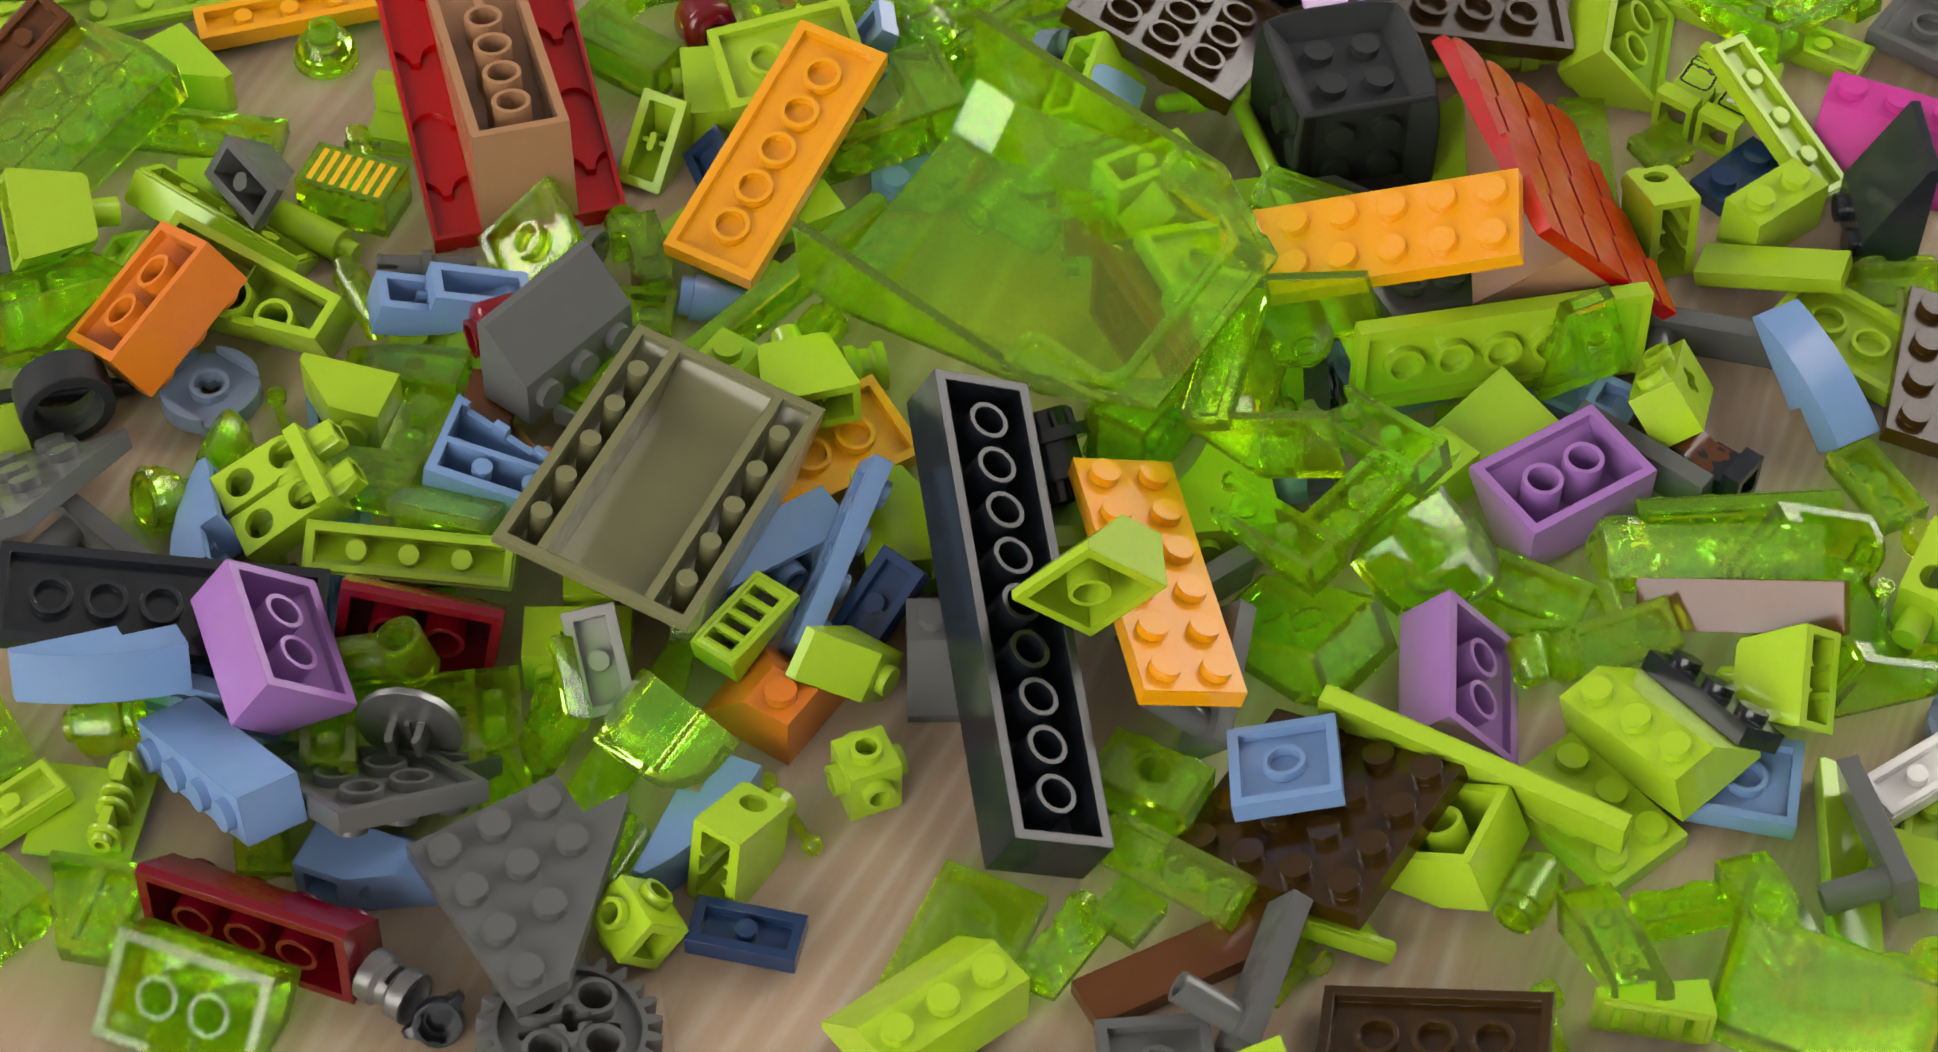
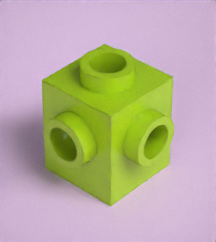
[824,725,908,821]
[593,874,689,970]

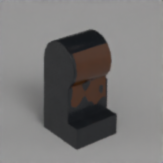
[1668,430,1764,517]

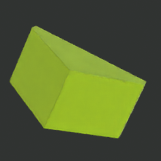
[618,87,693,195]

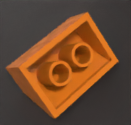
[66,220,248,398]

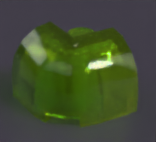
[1350,484,1502,617]
[592,668,741,789]

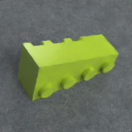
[168,209,357,358]

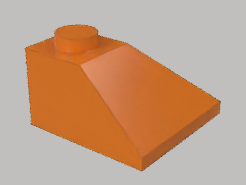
[699,645,846,766]

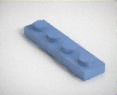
[777,454,894,658]

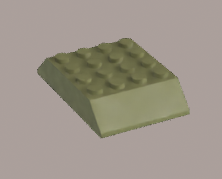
[491,323,825,633]

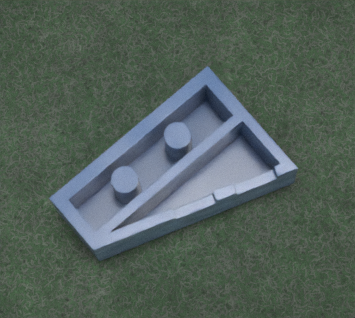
[419,393,549,532]

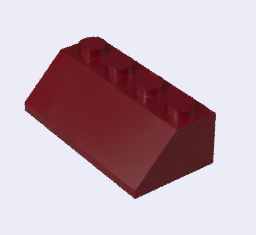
[134,853,383,1005]

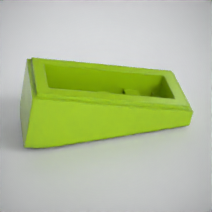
[689,570,801,683]
[1588,978,1717,1045]

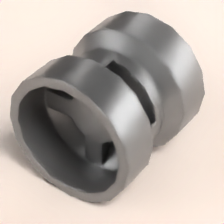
[352,947,433,1025]

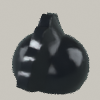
[401,989,466,1049]

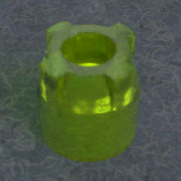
[1505,633,1556,689]

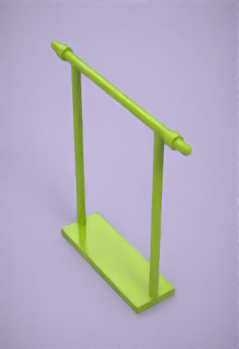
[1155,53,1654,413]

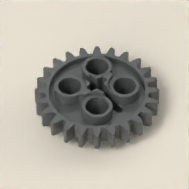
[475,952,664,1052]

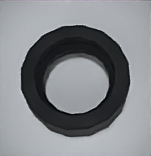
[11,349,117,441]

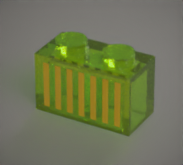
[294,141,412,239]

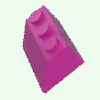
[1814,70,1938,211]

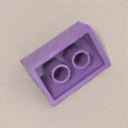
[1469,404,1657,574]
[190,558,357,736]
[1398,589,1518,765]

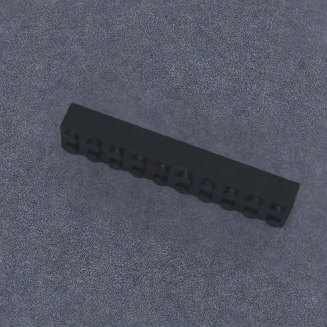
[906,368,1114,879]

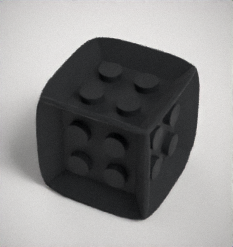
[1250,0,1440,191]

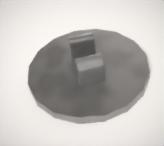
[356,687,465,758]

